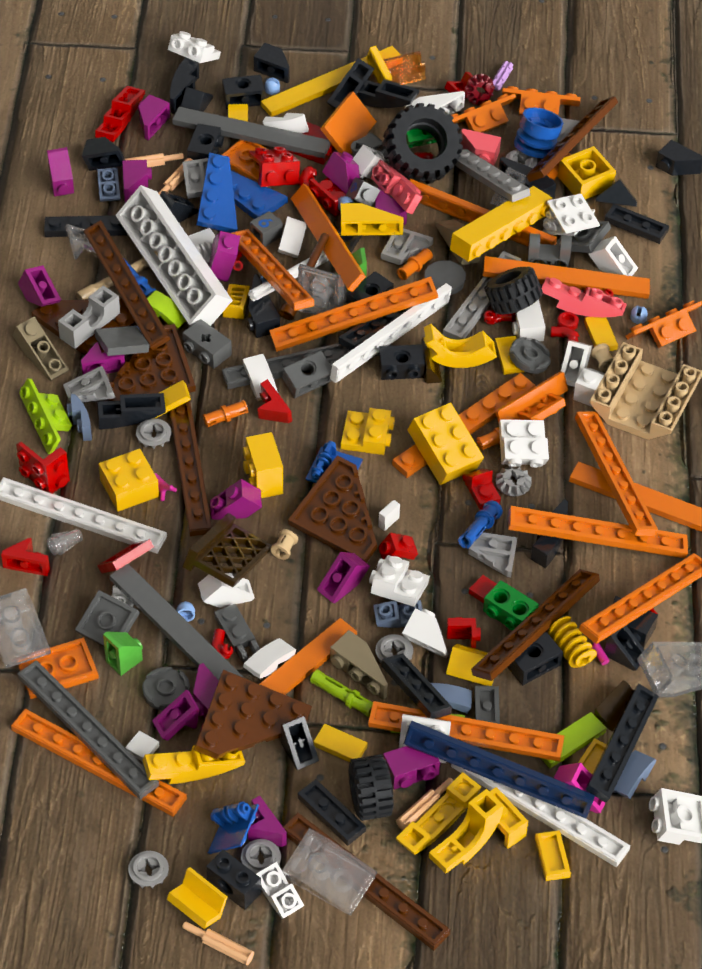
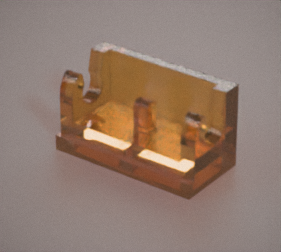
[383,51,426,85]

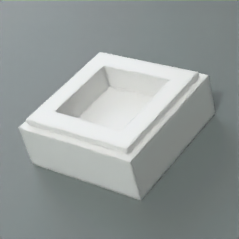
[379,500,400,531]
[125,731,159,762]

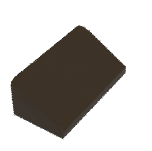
[421,337,442,384]
[594,680,634,732]

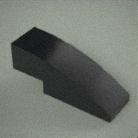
[170,57,200,114]
[327,58,374,109]
[358,79,419,108]
[97,393,166,430]
[531,499,568,569]

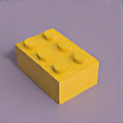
[407,402,484,485]

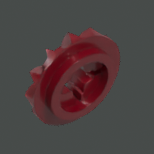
[465,74,495,105]

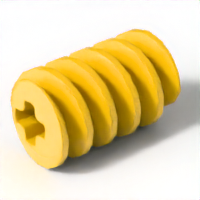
[548,616,597,668]

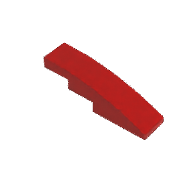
[95,86,145,142]

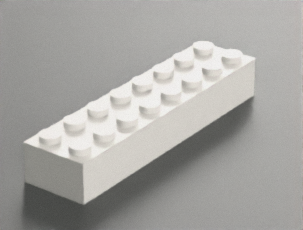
[116,185,233,326]

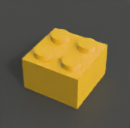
[558,146,616,200]
[243,432,283,498]
[99,449,159,512]

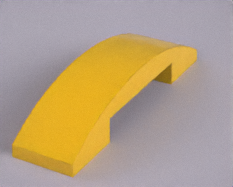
[396,772,481,855]

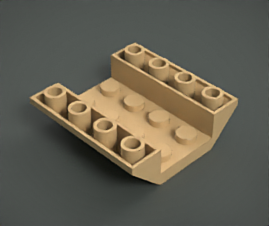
[590,342,702,440]

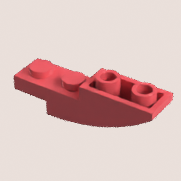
[371,160,422,214]
[542,277,627,318]

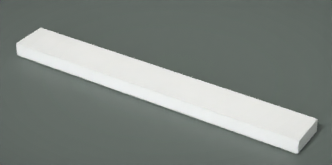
[330,283,452,383]
[0,477,167,554]
[451,764,630,867]

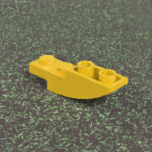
[142,745,245,784]

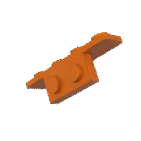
[502,86,581,115]
[452,94,516,133]
[626,300,702,348]
[495,371,568,423]

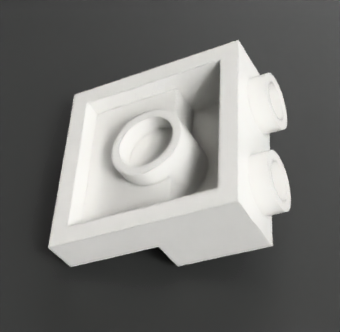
[168,31,221,63]
[499,420,549,468]
[369,555,430,607]
[649,788,702,845]

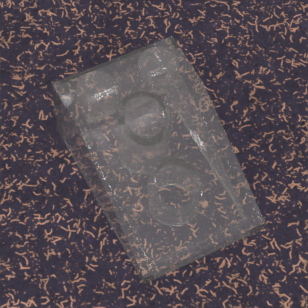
[298,264,347,315]
[0,588,51,668]
[637,642,702,697]
[282,828,377,916]

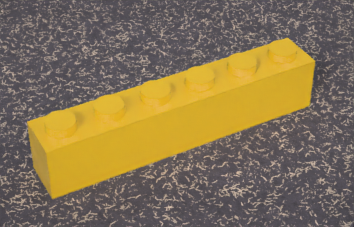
[450,186,552,262]

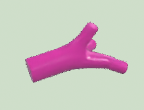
[154,473,177,501]
[591,642,610,666]

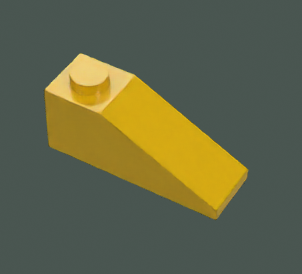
[340,203,404,236]

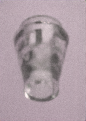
[47,529,83,555]

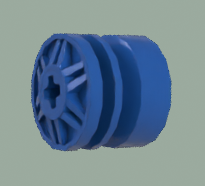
[514,107,564,158]

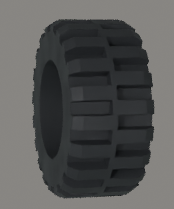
[382,103,463,184]

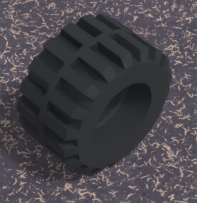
[484,267,543,314]
[348,754,394,821]

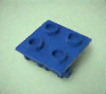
[306,441,363,483]
[208,802,259,854]

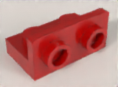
[309,178,354,216]

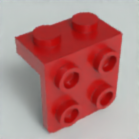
[249,147,300,187]
[16,441,70,494]

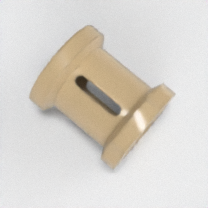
[591,343,614,372]
[271,529,298,560]

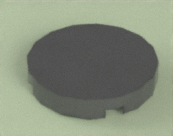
[424,260,466,295]
[509,337,551,374]
[142,667,190,710]

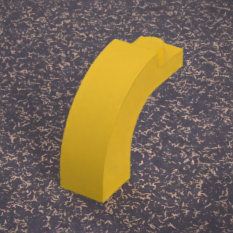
[424,324,497,368]
[429,789,504,874]

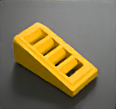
[223,284,250,319]

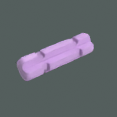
[493,61,513,91]

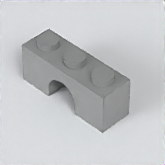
[58,285,120,349]

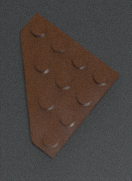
[31,298,137,355]
[108,324,196,401]
[288,455,377,563]
[194,670,312,759]

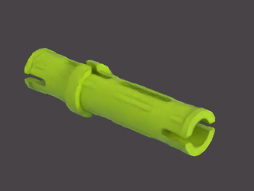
[310,669,373,717]

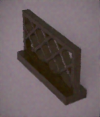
[182,513,272,588]

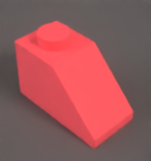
[461,129,501,166]

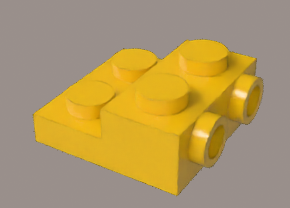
[341,408,395,455]

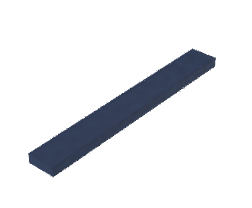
[403,721,595,819]

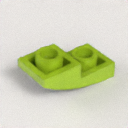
[147,290,186,329]

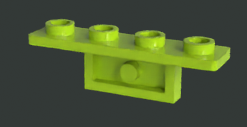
[19,378,72,454]

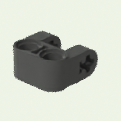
[528,233,572,267]

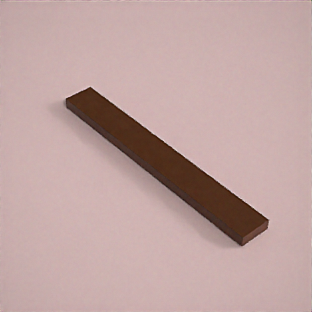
[526,96,618,182]
[83,220,171,351]
[169,401,212,536]
[471,569,600,681]
[283,812,451,951]

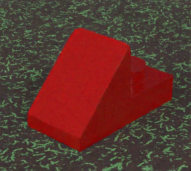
[257,379,292,423]
[462,468,501,510]
[1,538,50,576]

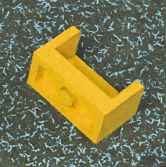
[490,787,528,849]

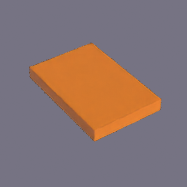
[320,91,377,154]
[222,140,269,187]
[16,637,99,699]

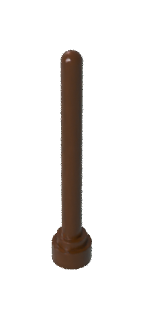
[278,233,329,320]

